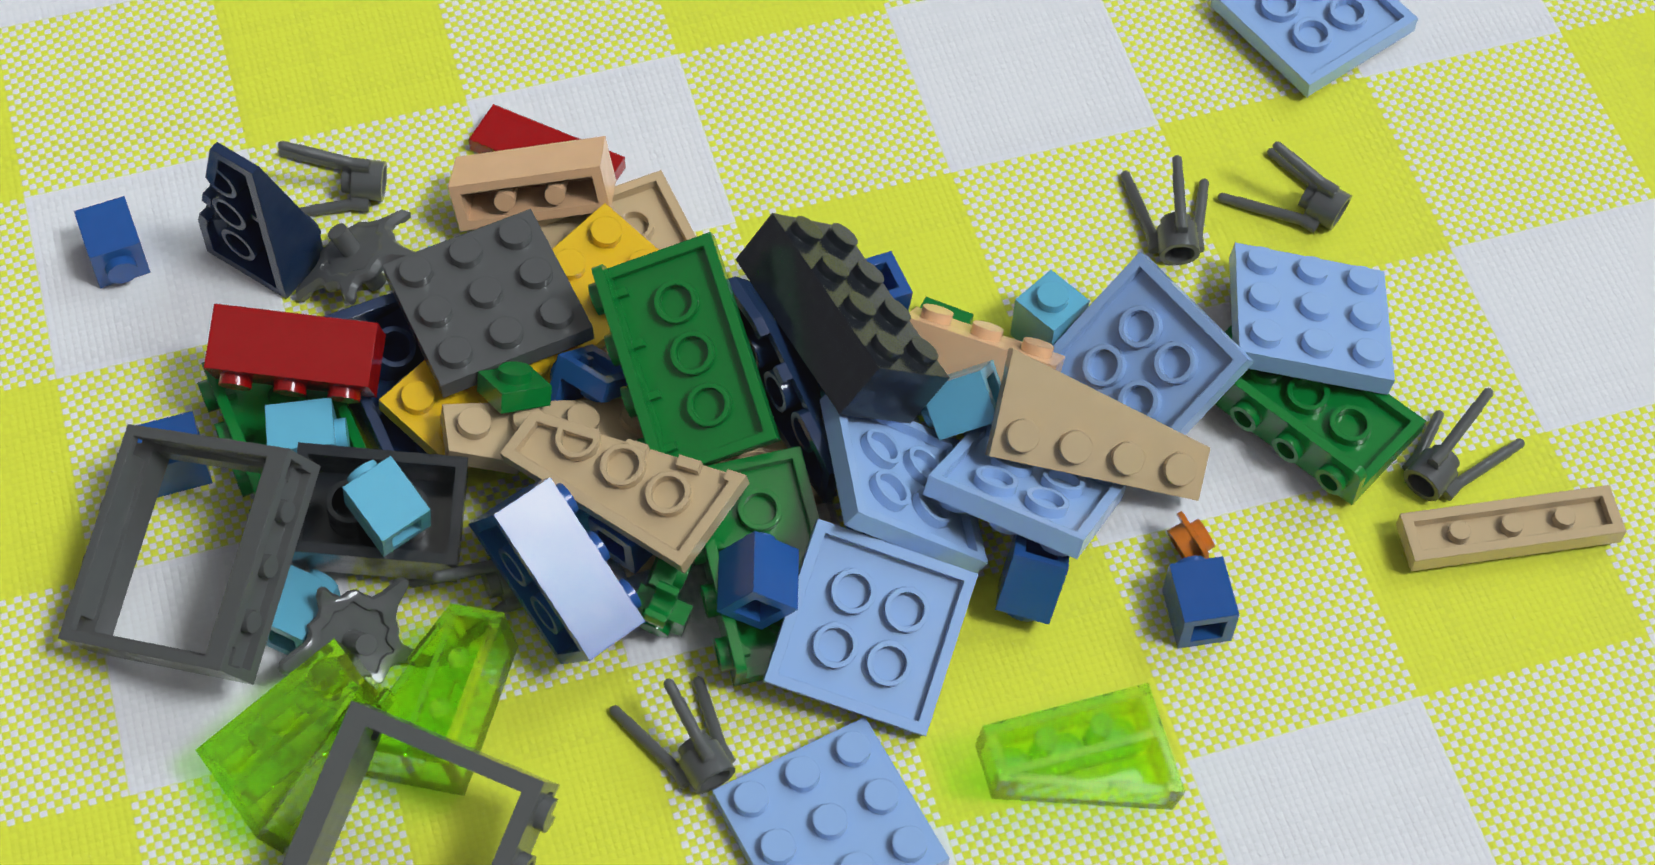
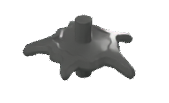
[296,209,415,305]
[278,577,430,711]

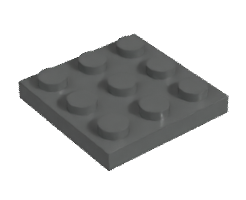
[382,209,595,398]

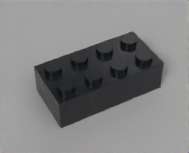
[735,213,950,423]

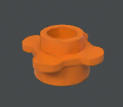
[1167,511,1215,559]

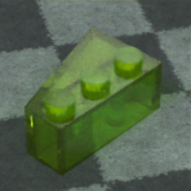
[364,603,518,796]
[195,638,389,854]
[975,683,1185,810]

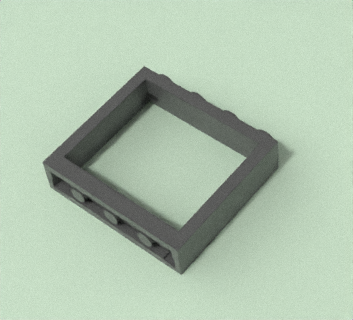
[58,424,321,685]
[282,701,559,865]

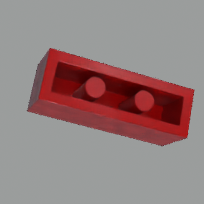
[204,303,386,404]

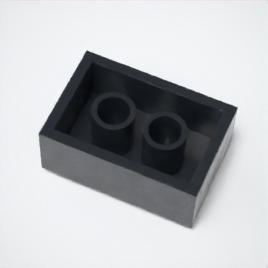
[291,442,468,582]

